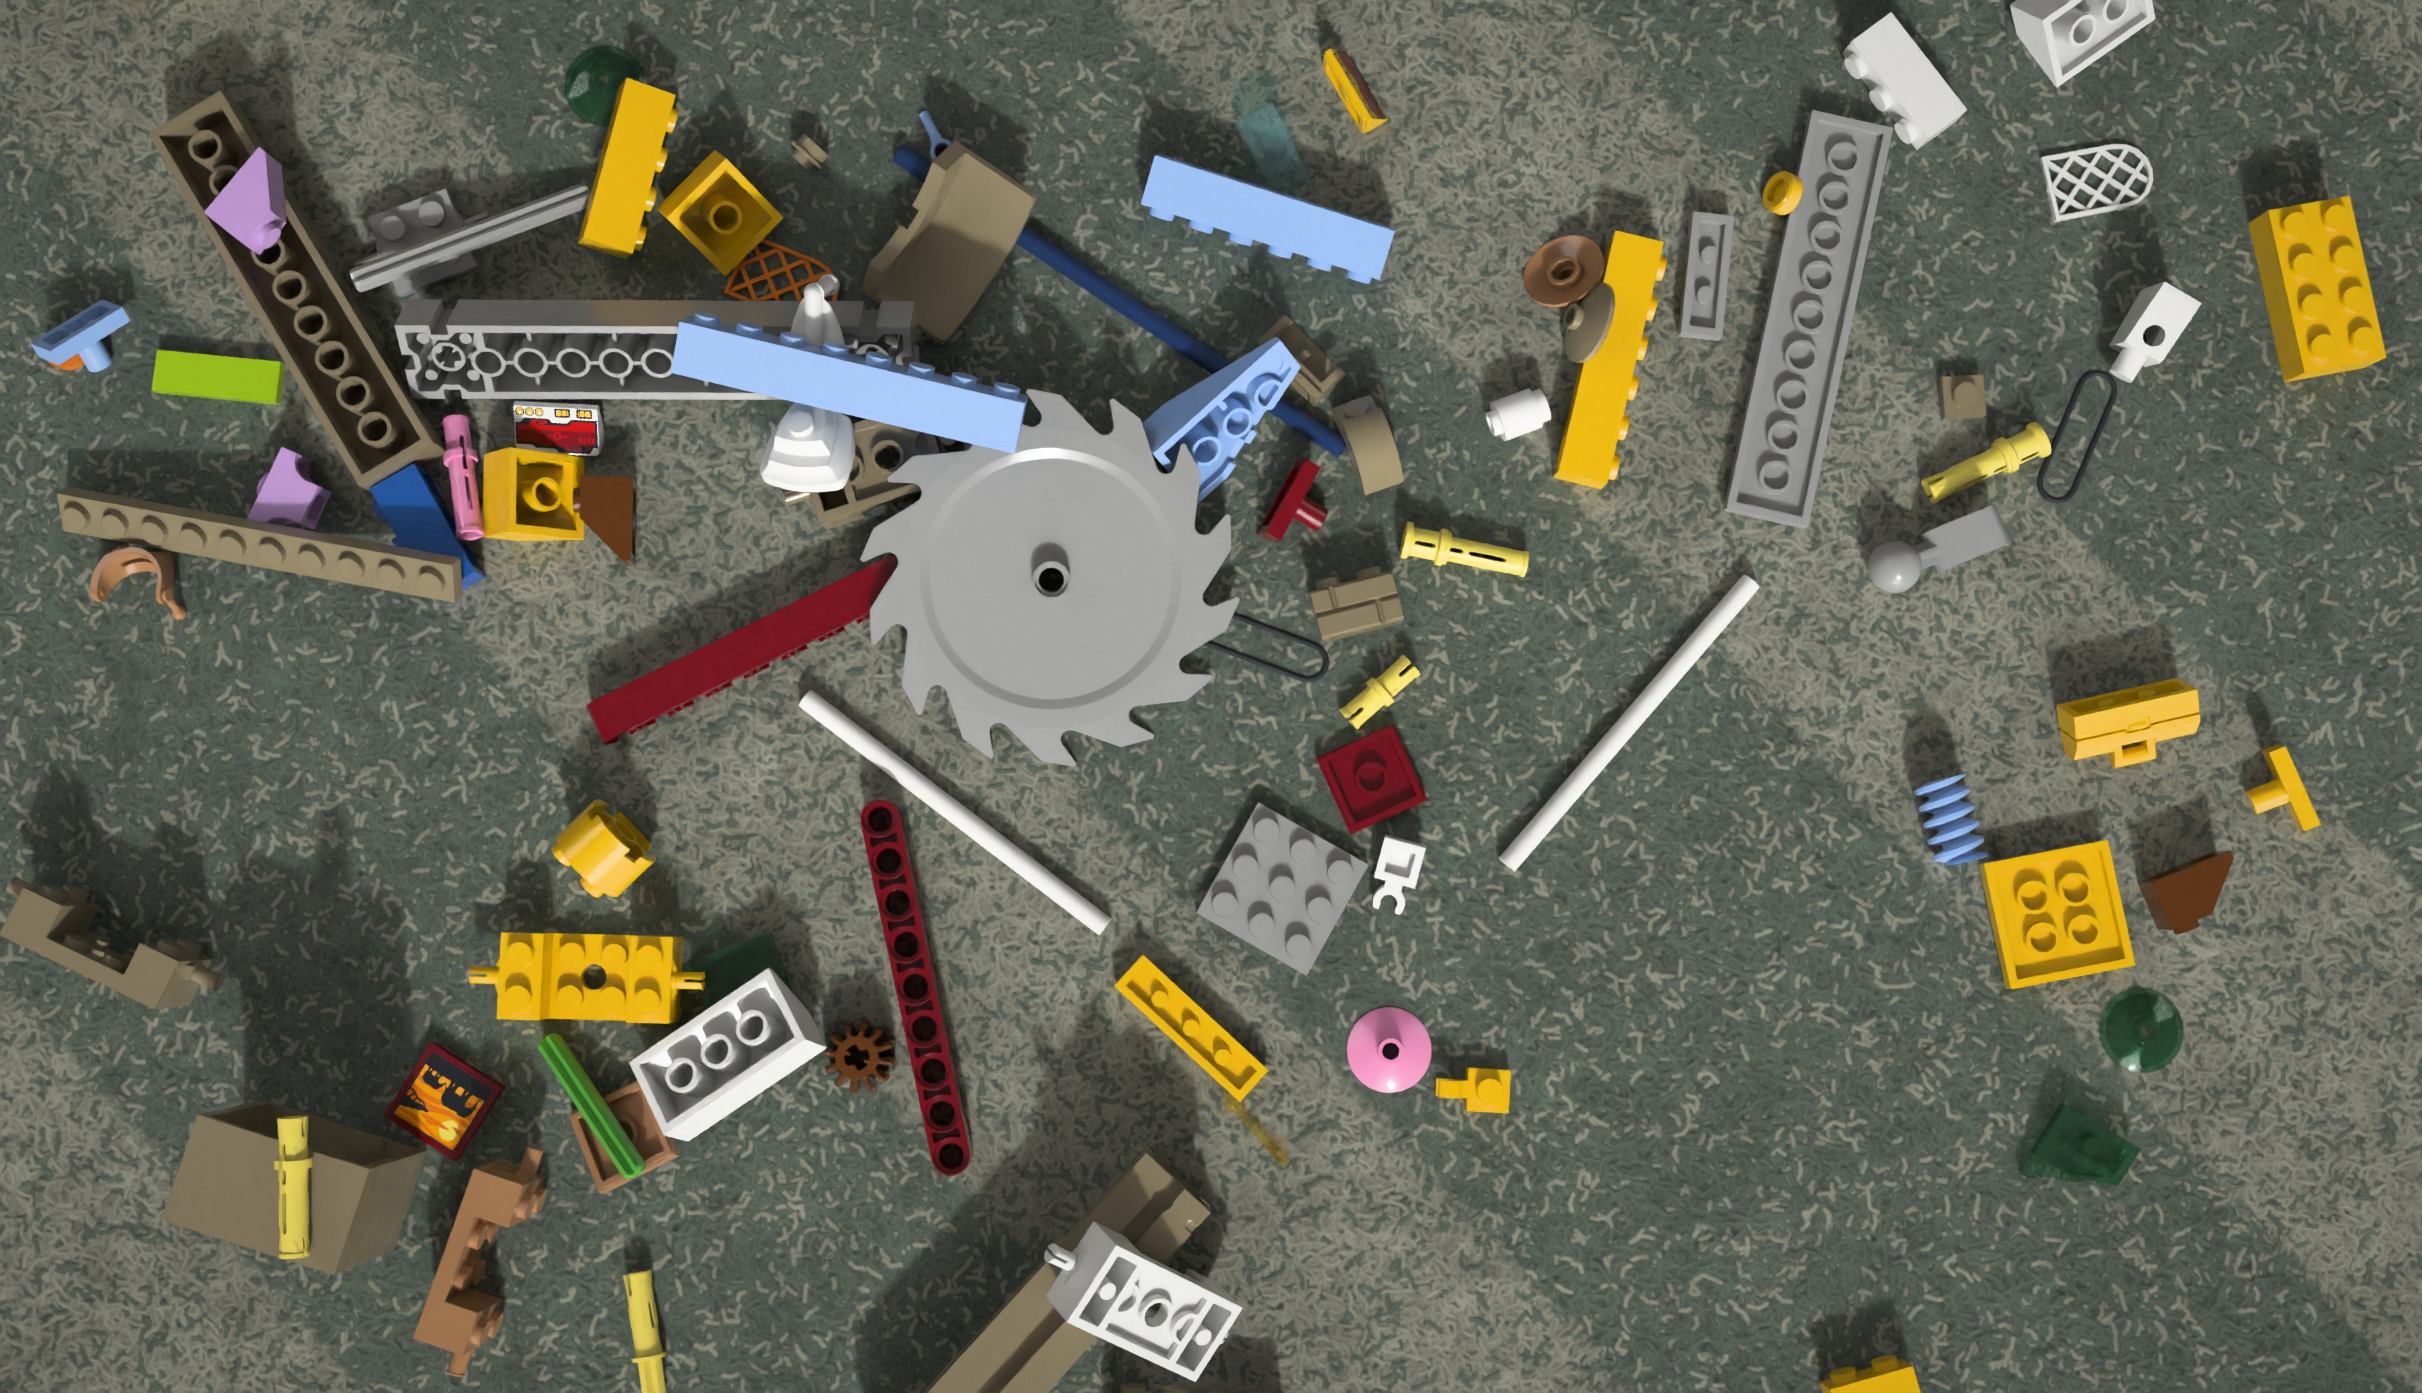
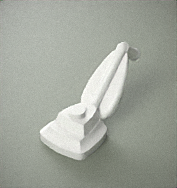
[759,274,856,492]

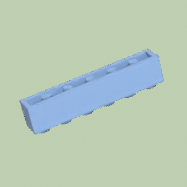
[1141,154,1396,284]

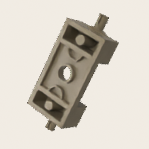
[782,419,972,530]
[0,876,224,1009]

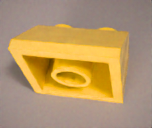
[656,150,784,277]
[483,447,585,541]

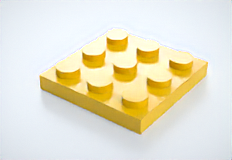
[1979,840,2135,989]

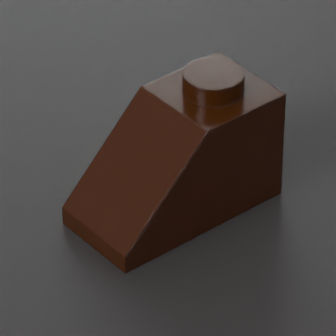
[573,476,637,566]
[2137,850,2234,934]

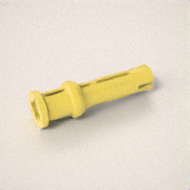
[1921,422,2051,504]
[1399,521,1529,577]

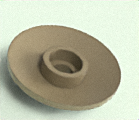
[1563,281,1615,363]

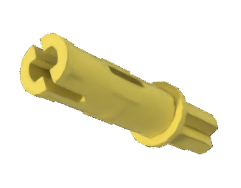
[623,1270,667,1393]

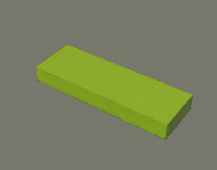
[151,350,286,405]

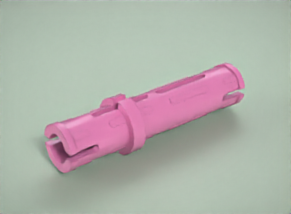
[442,414,484,541]

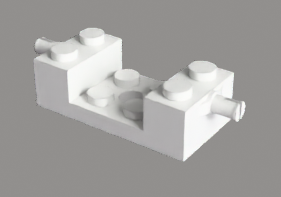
[1044,1221,1243,1382]

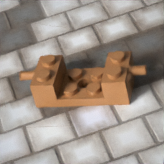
[413,1145,548,1377]

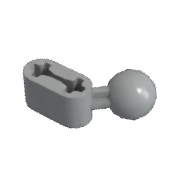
[1867,504,2011,593]

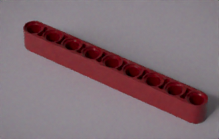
[586,554,898,745]
[860,800,974,1176]

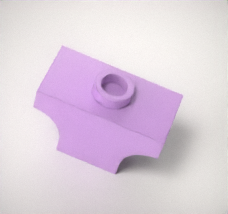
[247,447,332,530]

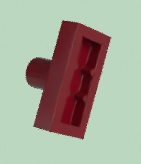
[1256,459,1328,542]

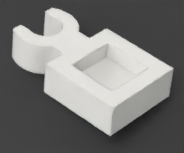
[1373,834,1426,915]

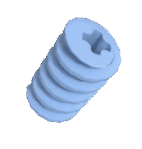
[1914,773,1989,865]

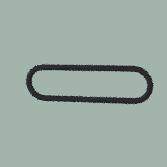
[2036,370,2118,504]
[1203,613,1329,683]

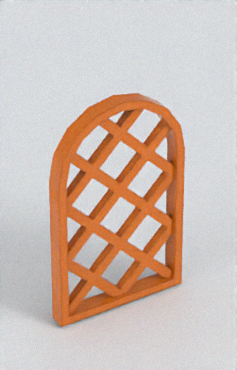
[724,239,839,301]

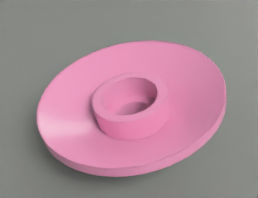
[1347,1007,1432,1093]

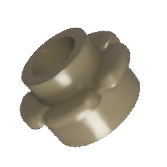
[791,133,828,171]

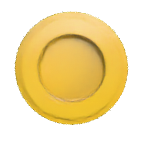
[1762,171,1803,215]

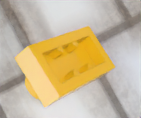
[2245,745,2321,831]

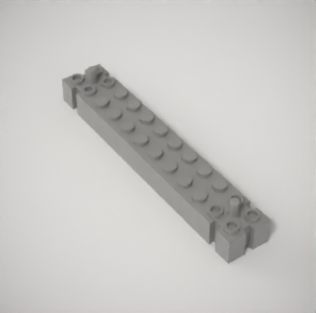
[395,299,920,400]

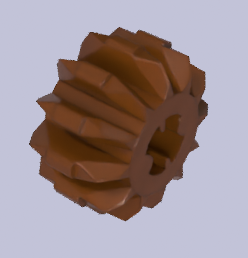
[823,1020,897,1093]

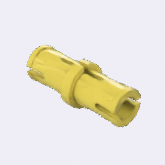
[1339,655,1420,730]

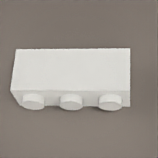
[1842,12,1967,150]

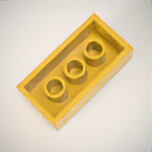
[2248,196,2387,382]

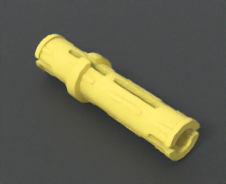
[274,1115,313,1259]

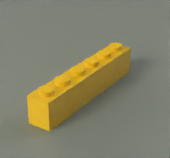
[1553,230,1667,489]

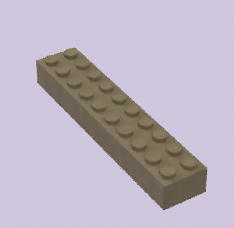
[148,90,446,492]

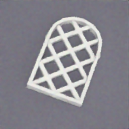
[2040,144,2153,222]

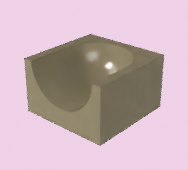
[161,1100,427,1275]

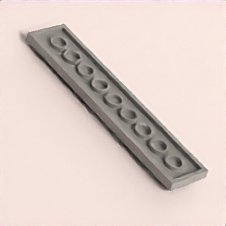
[1723,110,1893,529]

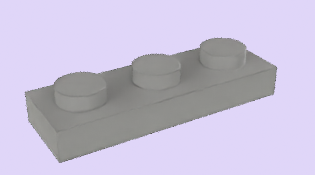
[1678,211,1734,341]

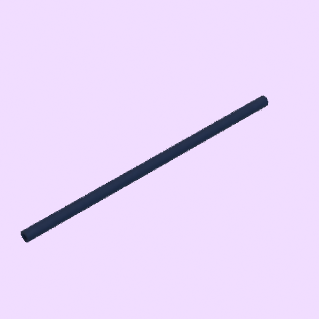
[893,145,1347,458]

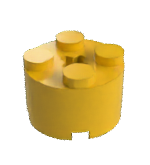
[551,799,656,898]

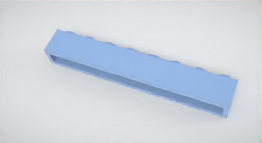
[671,311,1028,453]

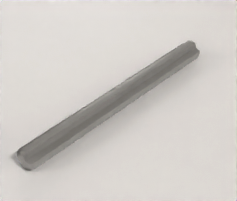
[349,183,591,292]

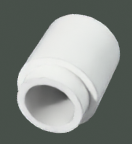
[1485,388,1551,441]

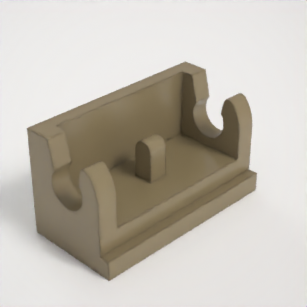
[1256,315,1346,407]

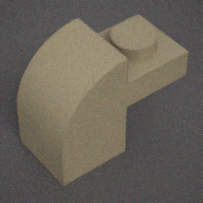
[1331,395,1404,496]

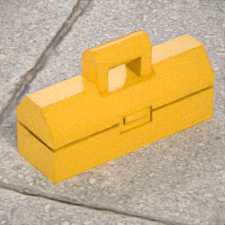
[2056,677,2200,768]

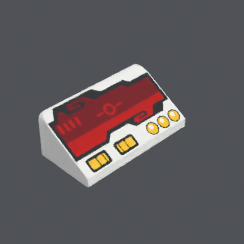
[513,401,605,456]

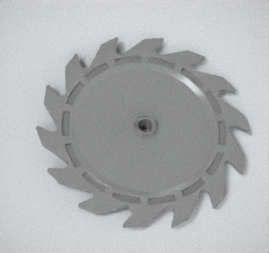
[860,389,1240,767]

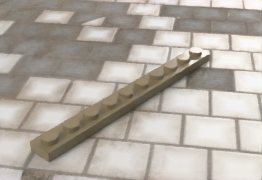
[57,487,463,603]

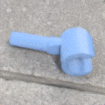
[919,111,951,161]

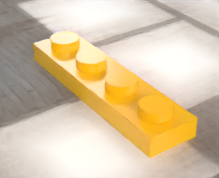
[1114,954,1269,1102]

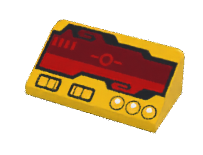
[1322,48,1388,134]

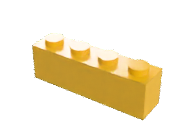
[577,78,678,259]

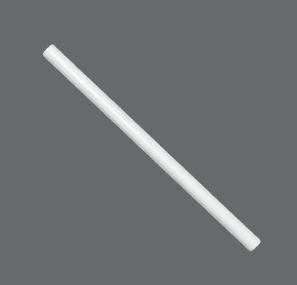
[1499,575,1759,872]
[799,690,1112,935]

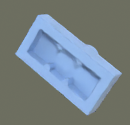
[31,299,130,372]

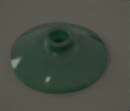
[564,46,646,126]
[2099,988,2184,1073]

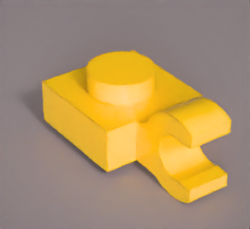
[1435,1067,1511,1113]

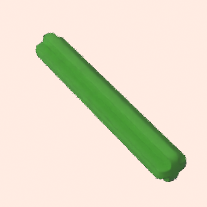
[538,1033,646,1179]

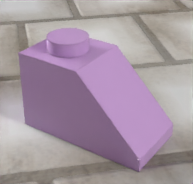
[203,147,287,255]

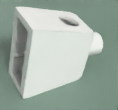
[2109,282,2202,383]

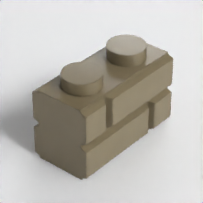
[1308,566,1404,643]

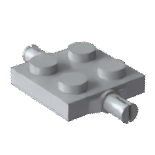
[354,188,491,297]

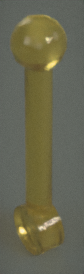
[1224,1096,1290,1168]

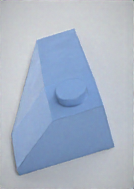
[1142,337,1301,504]

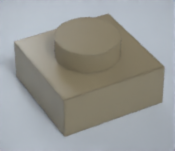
[1938,375,1987,420]

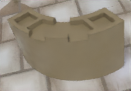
[861,140,1036,344]

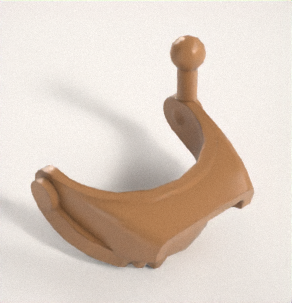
[90,546,187,620]

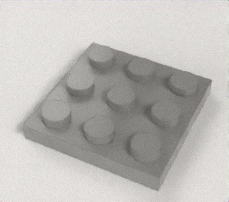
[1196,802,1369,976]

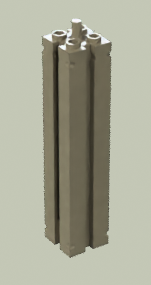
[922,1144,1211,1393]

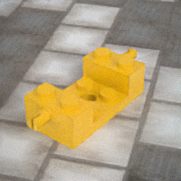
[469,932,705,1024]

